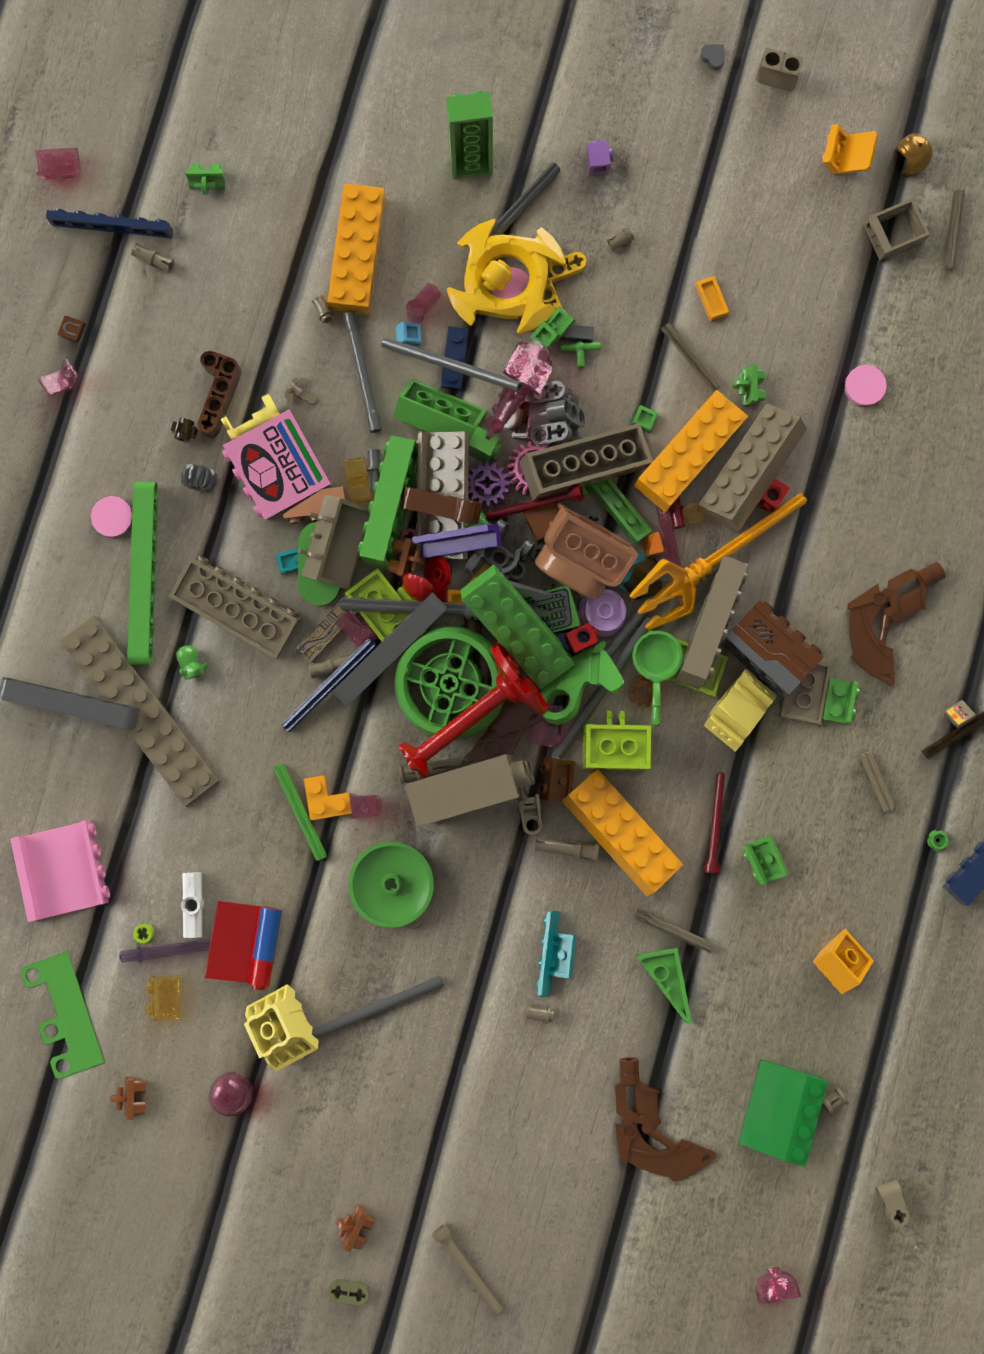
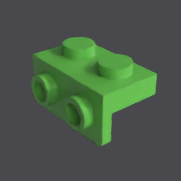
[744,835,789,886]

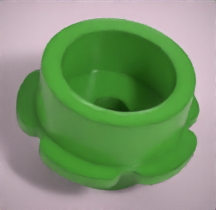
[927,830,948,851]

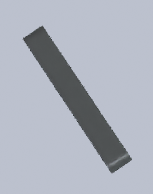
[331,593,448,707]
[0,677,139,730]

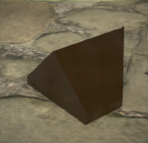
[623,556,664,600]

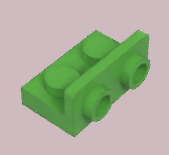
[822,678,860,724]

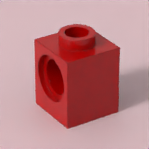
[758,478,790,512]
[565,623,599,654]

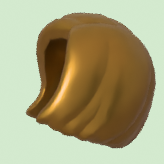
[895,133,933,176]

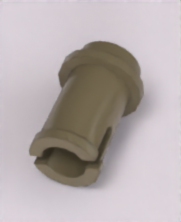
[607,228,634,252]
[312,295,334,323]
[527,1005,555,1024]

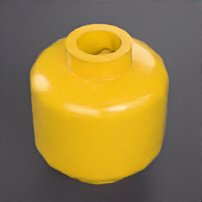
[482,259,512,292]

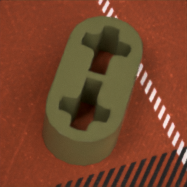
[328,1279,370,1306]

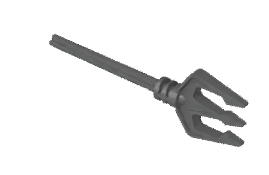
[340,581,552,629]

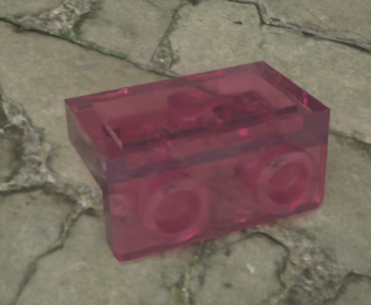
[529,704,564,748]

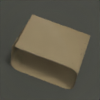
[755,47,804,91]

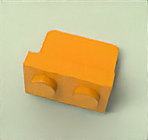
[822,124,878,175]

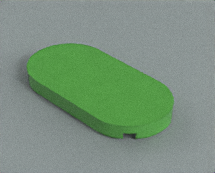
[298,522,340,605]

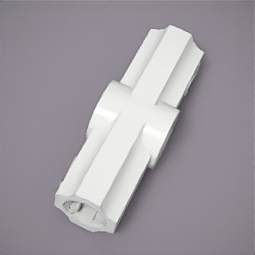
[181,872,204,938]

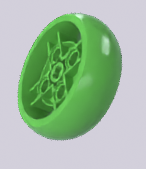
[395,626,504,740]

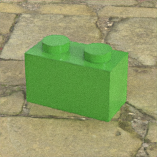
[469,426,502,465]

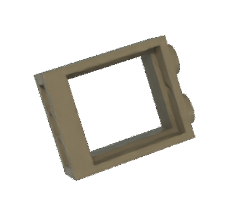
[863,198,930,261]

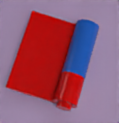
[204,901,282,991]

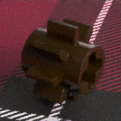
[170,418,198,443]

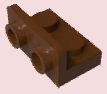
[538,758,575,802]

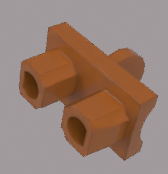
[388,538,425,579]
[110,1076,146,1120]
[336,1205,375,1252]

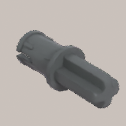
[366,449,380,491]

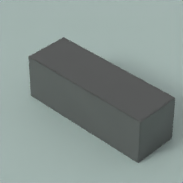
[559,325,594,343]

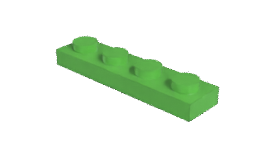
[587,479,652,544]

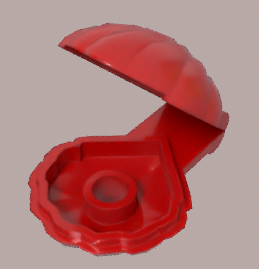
[402,556,452,602]

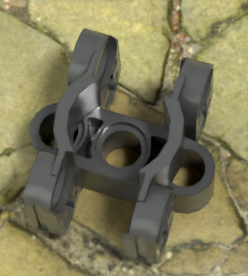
[528,381,585,448]
[465,519,535,582]

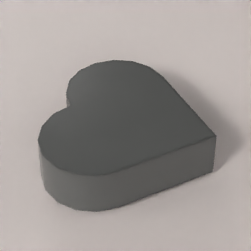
[700,44,724,70]

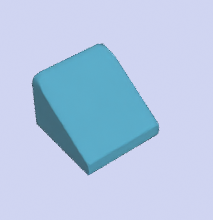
[396,321,422,345]

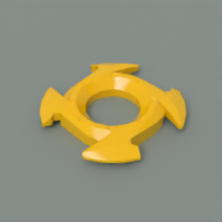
[447,219,566,335]

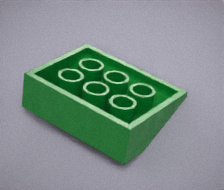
[738,1059,828,1167]

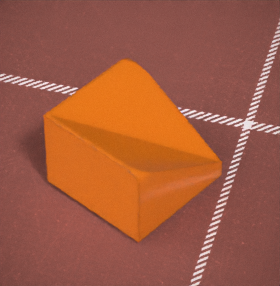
[642,532,664,559]

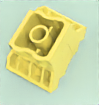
[704,669,777,752]
[244,984,319,1072]

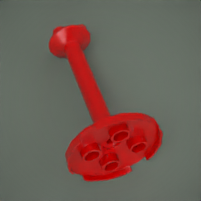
[398,642,549,779]

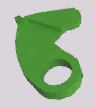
[540,640,624,725]

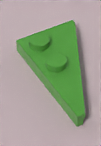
[637,947,692,1023]

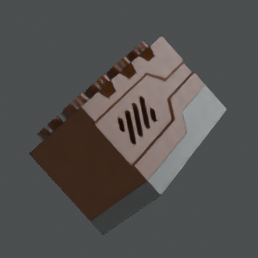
[721,600,824,700]

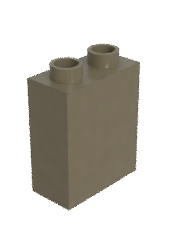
[405,754,535,827]

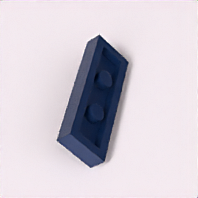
[441,326,469,391]

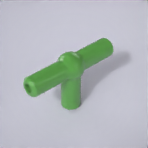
[560,341,601,368]

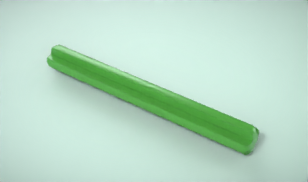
[273,764,327,861]

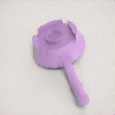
[577,588,627,637]

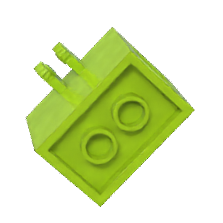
[583,710,651,770]

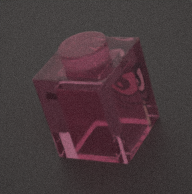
[350,795,382,819]

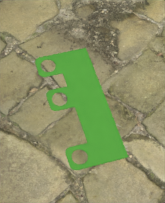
[20,951,104,1079]

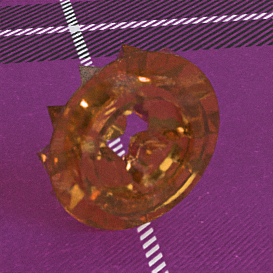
[629,675,662,707]

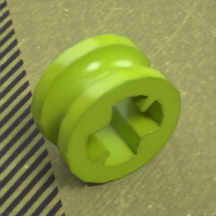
[133,924,154,943]

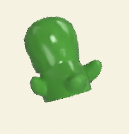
[176,645,208,680]

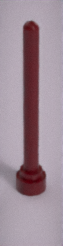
[486,484,584,520]
[703,772,725,874]

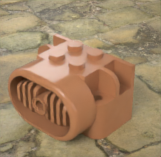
[535,502,639,600]

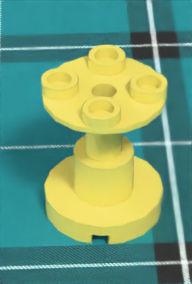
[221,394,280,440]

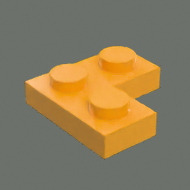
[304,775,353,821]

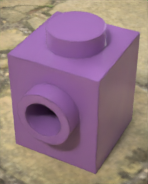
[586,140,613,175]

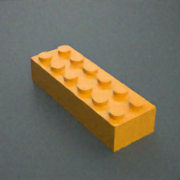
[327,183,386,315]
[634,390,748,513]
[562,769,683,896]

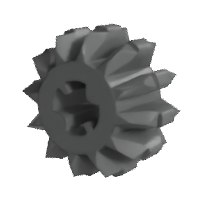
[181,464,217,492]

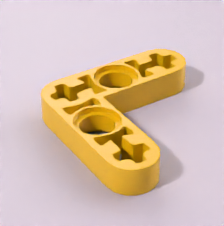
[543,252,586,309]

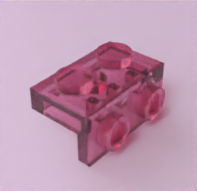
[35,147,82,180]

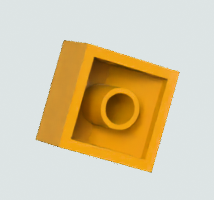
[813,929,874,994]

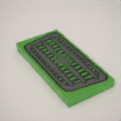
[499,586,581,643]

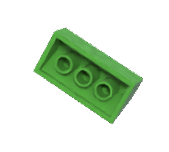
[393,379,487,441]

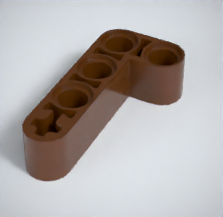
[198,351,241,438]
[401,487,483,524]

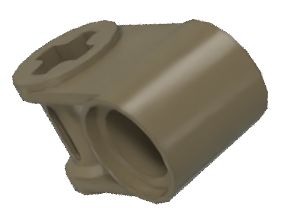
[518,794,542,836]
[875,1180,910,1227]

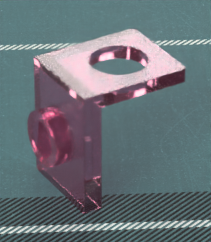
[39,358,78,397]

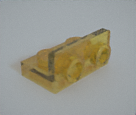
[146,975,180,1021]

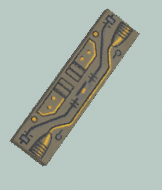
[296,595,359,662]

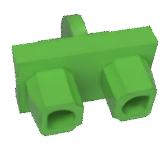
[185,164,226,195]
[732,364,766,406]

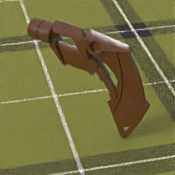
[847,562,946,686]
[452,616,544,735]
[615,1057,717,1182]

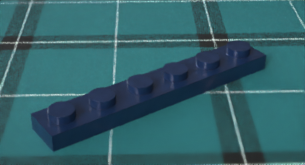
[46,209,173,238]

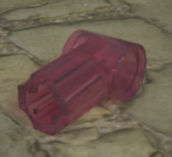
[406,283,442,324]
[335,610,378,648]

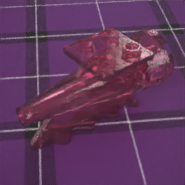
[485,340,553,440]

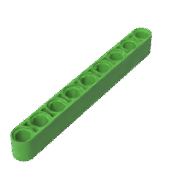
[127,482,158,665]

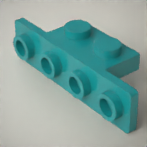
[536,910,577,997]

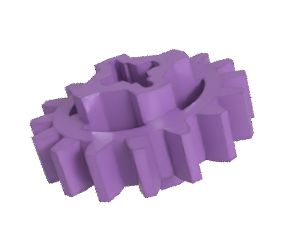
[468,461,510,508]

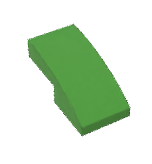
[530,306,576,351]

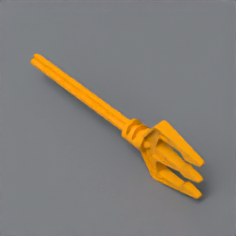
[629,493,807,630]

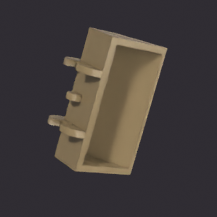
[298,495,370,590]

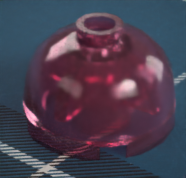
[209,1071,253,1117]
[756,1267,801,1304]

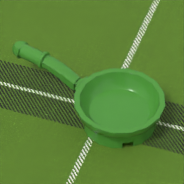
[632,630,683,727]

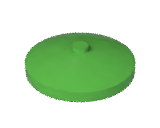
[348,841,434,928]

